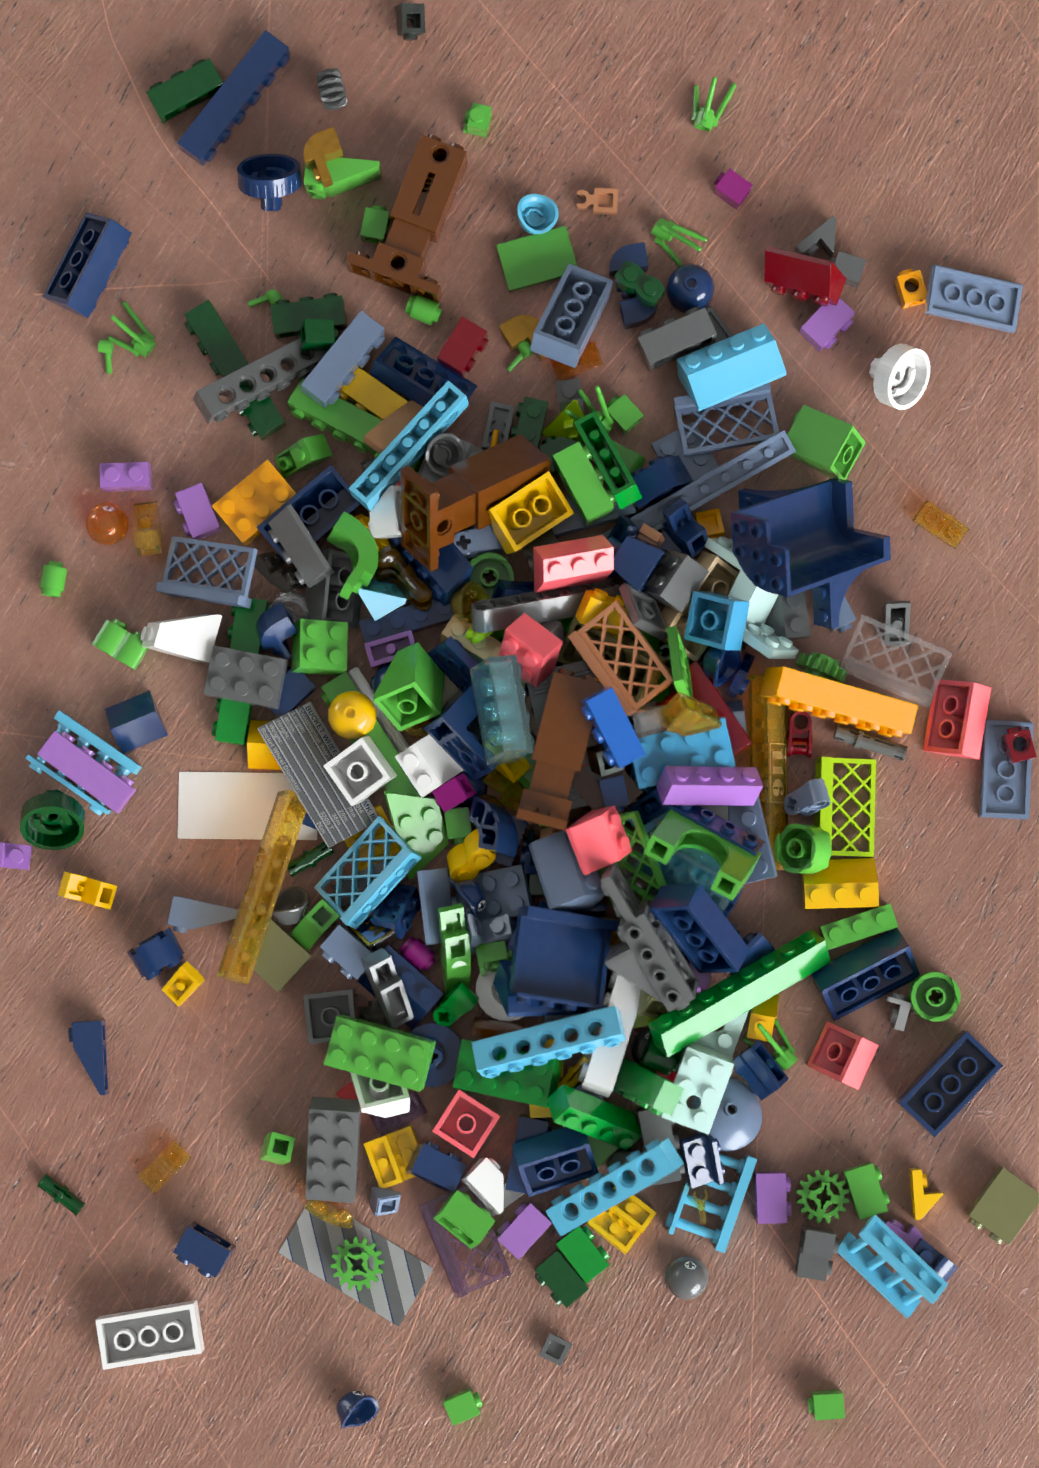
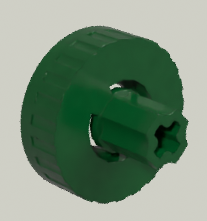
[20,789,85,850]

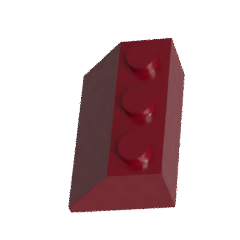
[764,246,846,306]

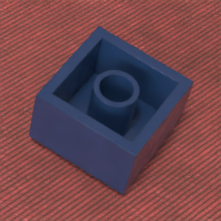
[630,454,693,508]
[173,1222,236,1278]

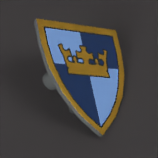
[347,914,395,952]

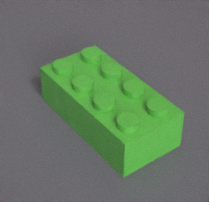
[324,1014,436,1092]

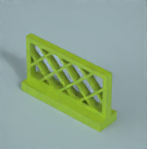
[814,757,876,857]

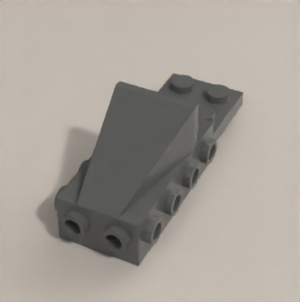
[600,862,699,1012]

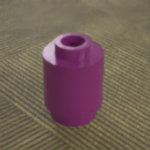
[399,936,436,972]

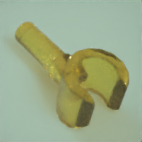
[693,1189,708,1224]

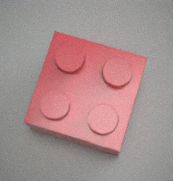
[498,613,563,688]
[432,1089,501,1158]

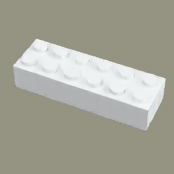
[578,971,641,1098]

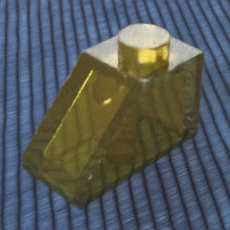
[133,501,162,556]
[660,692,722,737]

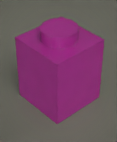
[714,168,753,210]
[432,773,477,812]

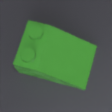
[304,157,382,200]

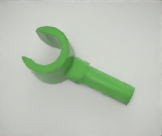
[248,289,283,307]
[98,339,114,374]
[506,340,533,372]

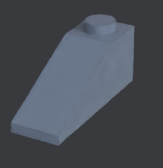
[167,896,248,933]

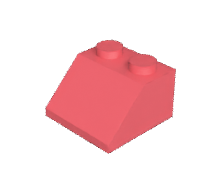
[565,805,632,875]
[806,1021,879,1090]

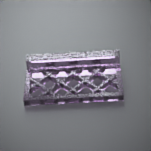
[418,1186,511,1298]

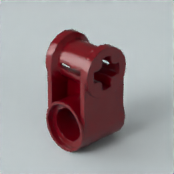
[786,711,813,758]

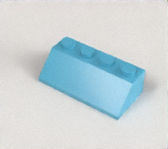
[677,323,786,411]

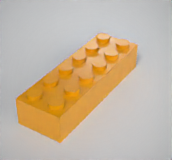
[759,667,918,737]

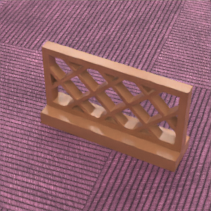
[568,601,673,716]

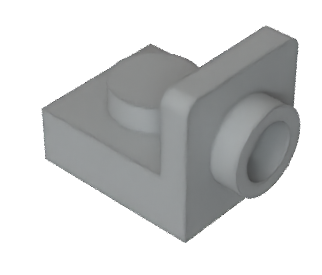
[884,993,911,1031]

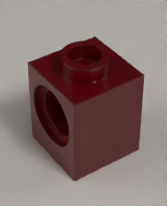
[1002,726,1037,764]

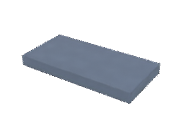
[924,264,1023,333]
[979,720,1033,820]

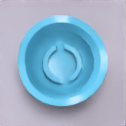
[517,194,559,235]

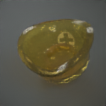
[451,582,489,624]

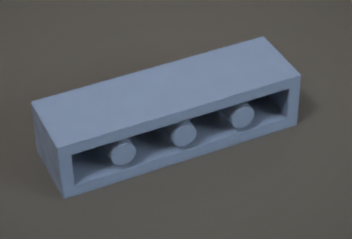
[301,311,385,409]

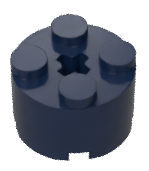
[127,927,185,981]

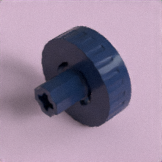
[237,154,301,211]
[410,1023,462,1087]

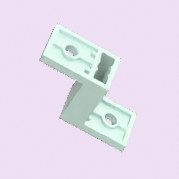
[705,536,799,659]
[662,1011,749,1134]

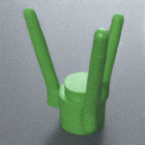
[691,76,736,131]
[651,218,707,266]
[107,301,157,358]
[566,386,614,433]
[743,1019,798,1071]

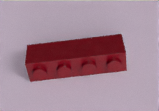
[672,661,753,756]

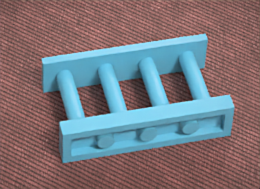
[25,710,142,815]
[665,1153,757,1253]
[838,1215,948,1319]

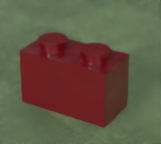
[437,316,489,376]

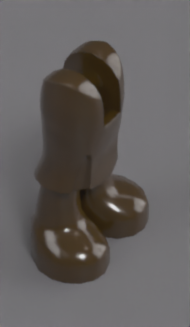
[374,546,432,611]

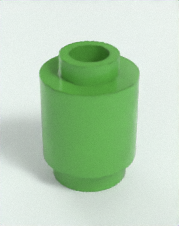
[405,295,442,325]
[39,561,67,598]

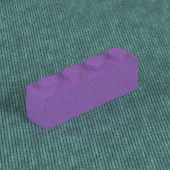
[37,730,136,813]
[656,766,763,806]

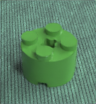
[468,552,514,601]
[774,824,831,874]
[907,972,961,1022]

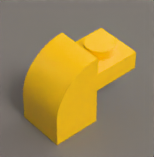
[57,871,117,909]

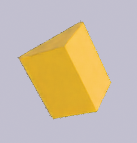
[247,720,281,770]

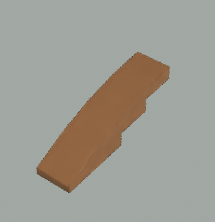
[363,400,423,454]

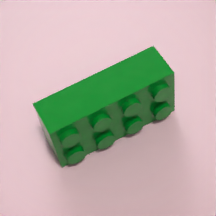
[453,1039,563,1108]

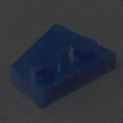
[726,652,755,698]

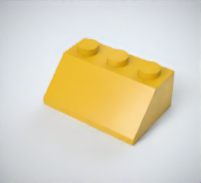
[488,471,574,554]
[801,858,879,909]

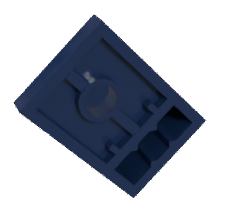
[424,636,502,781]

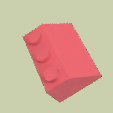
[533,535,614,593]
[923,679,991,760]

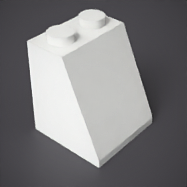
[141,614,222,663]

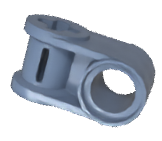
[453,525,500,556]
[783,779,831,817]

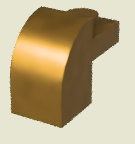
[304,127,343,188]
[499,315,547,361]

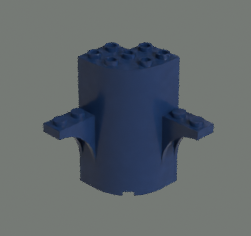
[731,478,891,629]

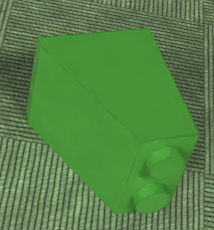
[786,405,866,480]
[373,642,444,732]

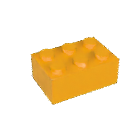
[212,460,296,547]

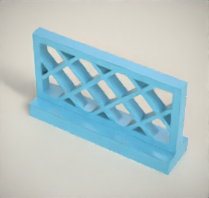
[314,816,422,929]

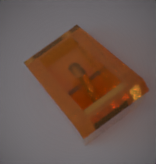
[550,342,604,381]

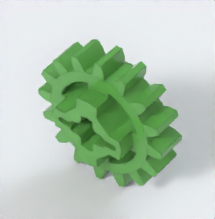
[795,651,848,684]
[796,1169,850,1223]
[331,1236,385,1291]

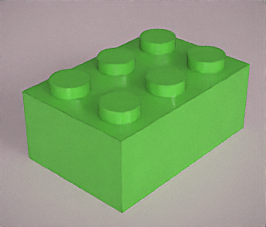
[552,442,616,527]

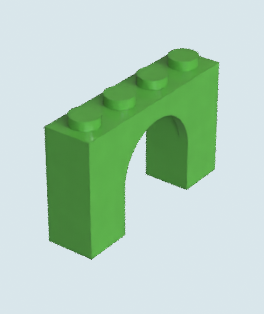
[644,810,761,901]

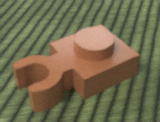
[576,188,618,215]

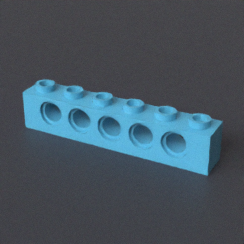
[349,381,469,512]
[471,1006,626,1078]
[545,1138,684,1236]

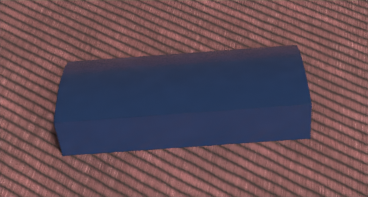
[369,336,477,407]

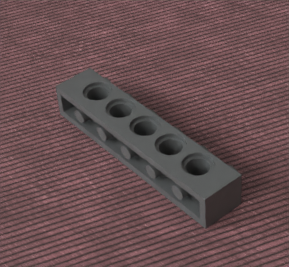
[193,338,328,424]

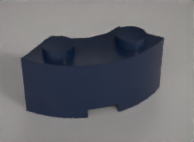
[468,796,519,857]

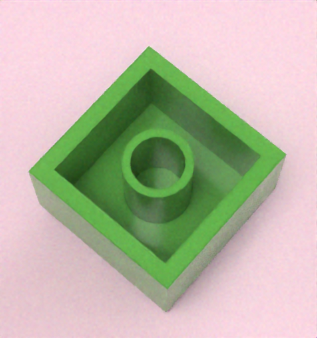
[291,619,348,676]

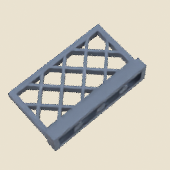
[673,383,779,457]
[156,536,258,609]

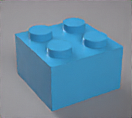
[684,591,750,650]

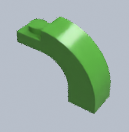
[327,511,378,600]

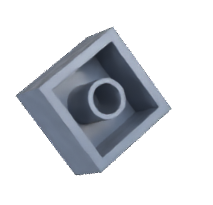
[320,925,373,980]

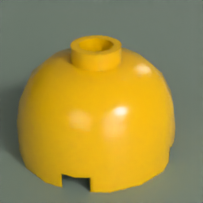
[328,691,377,740]

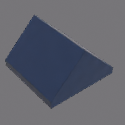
[105,690,168,754]

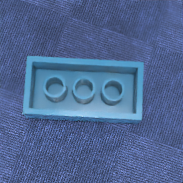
[630,717,736,789]

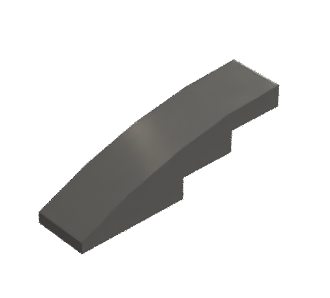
[482,401,515,451]

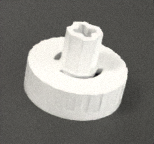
[869,343,930,410]
[476,971,524,1021]

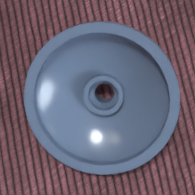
[690,1078,762,1151]

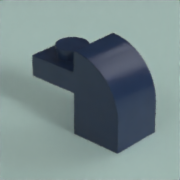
[609,242,648,299]
[619,298,658,329]
[662,498,708,558]
[256,602,298,660]
[912,1238,958,1282]

